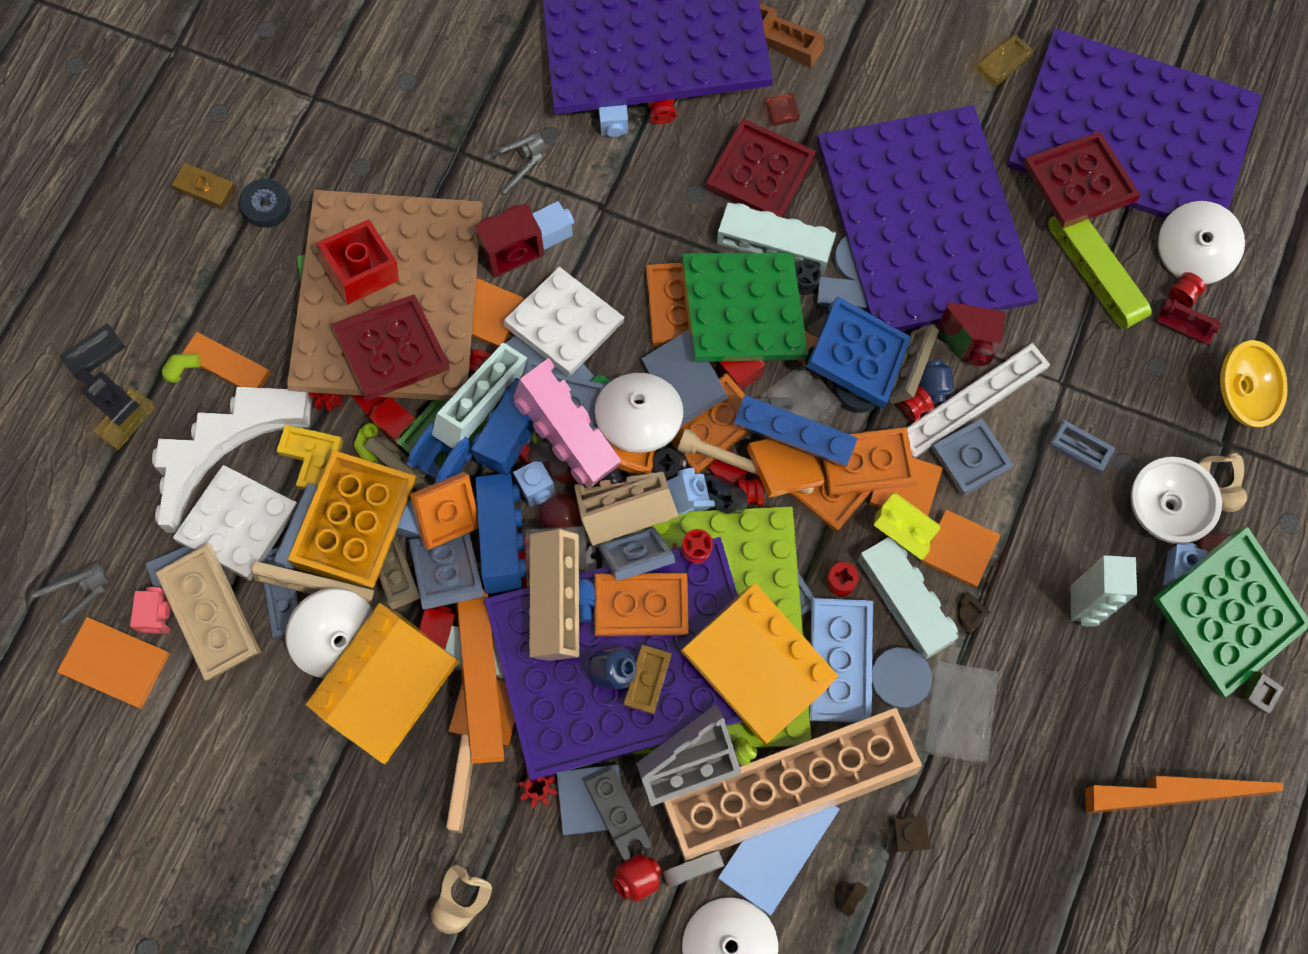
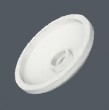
[1157,201,1245,284]
[595,373,683,453]
[1131,457,1222,544]
[285,588,373,678]
[682,898,778,954]

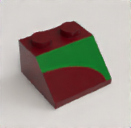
[937,302,1006,366]

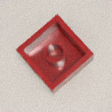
[316,219,399,305]

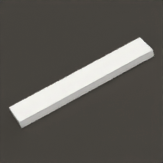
[907,343,1050,458]

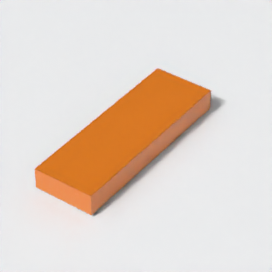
[182,332,271,388]

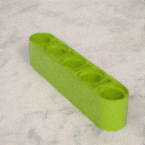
[1048,216,1151,329]

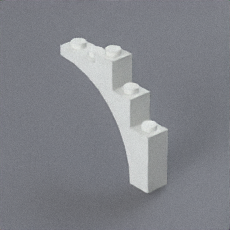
[152,387,312,533]

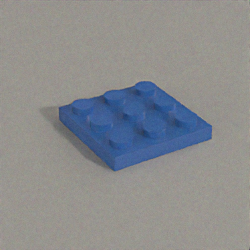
[806,296,911,408]

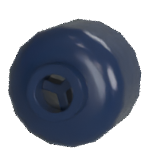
[918,360,954,403]
[590,648,636,690]

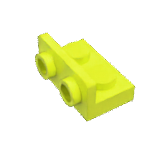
[874,492,940,560]

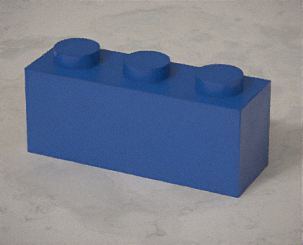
[471,377,535,476]

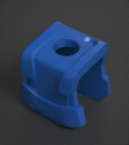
[407,421,473,483]

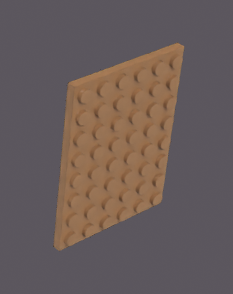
[287,190,482,401]

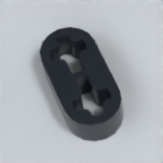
[704,475,748,514]

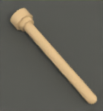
[677,429,814,494]

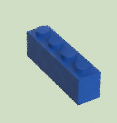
[733,395,858,467]
[476,473,527,594]

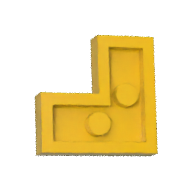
[277,425,343,490]

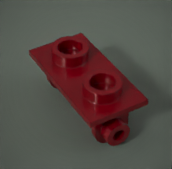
[1156,298,1222,346]

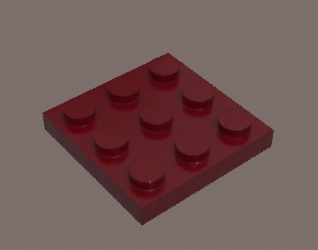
[706,118,817,218]
[1023,131,1141,229]
[332,294,450,401]

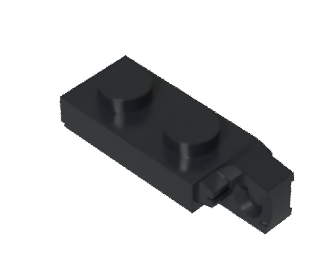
[75,367,140,426]

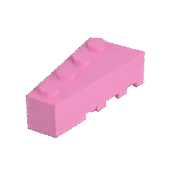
[513,358,621,489]

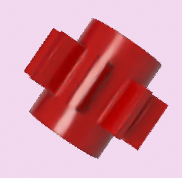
[308,392,346,413]
[518,771,557,809]

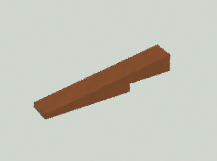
[759,3,824,68]

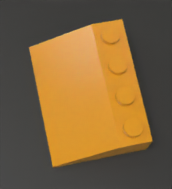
[288,450,417,588]
[681,583,838,745]
[305,603,459,764]

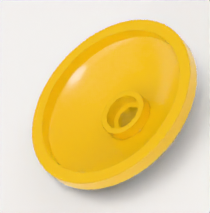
[1220,340,1287,428]

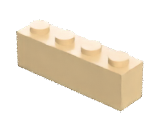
[529,529,579,661]

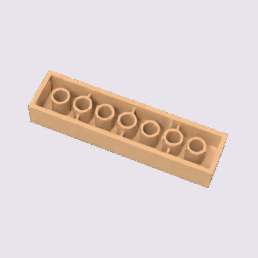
[663,708,922,863]

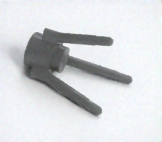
[482,131,546,195]
[30,562,109,625]

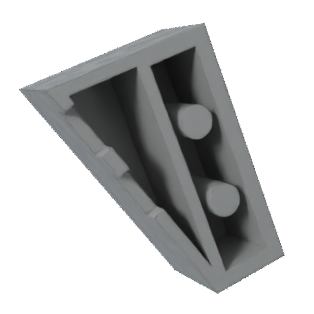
[636,704,742,806]

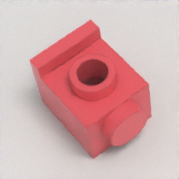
[130,587,171,634]

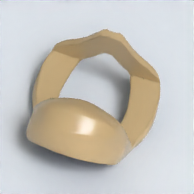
[1199,453,1247,512]
[431,865,492,934]

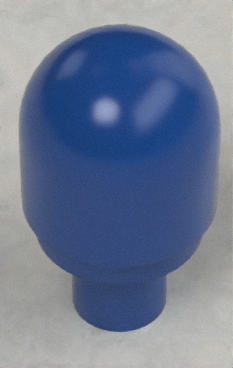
[579,579,596,623]

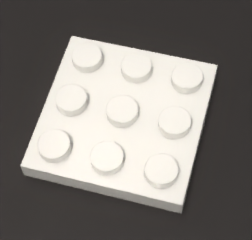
[503,267,624,376]
[173,465,298,581]

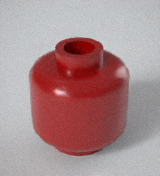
[613,854,662,902]

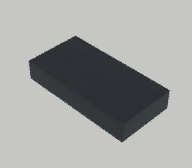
[60,323,126,380]

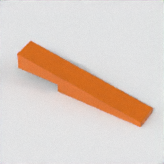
[456,590,504,764]
[1085,776,1283,814]

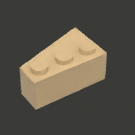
[574,472,678,546]

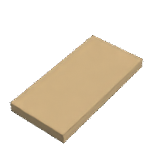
[155,544,261,681]

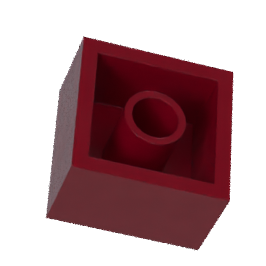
[475,203,545,278]

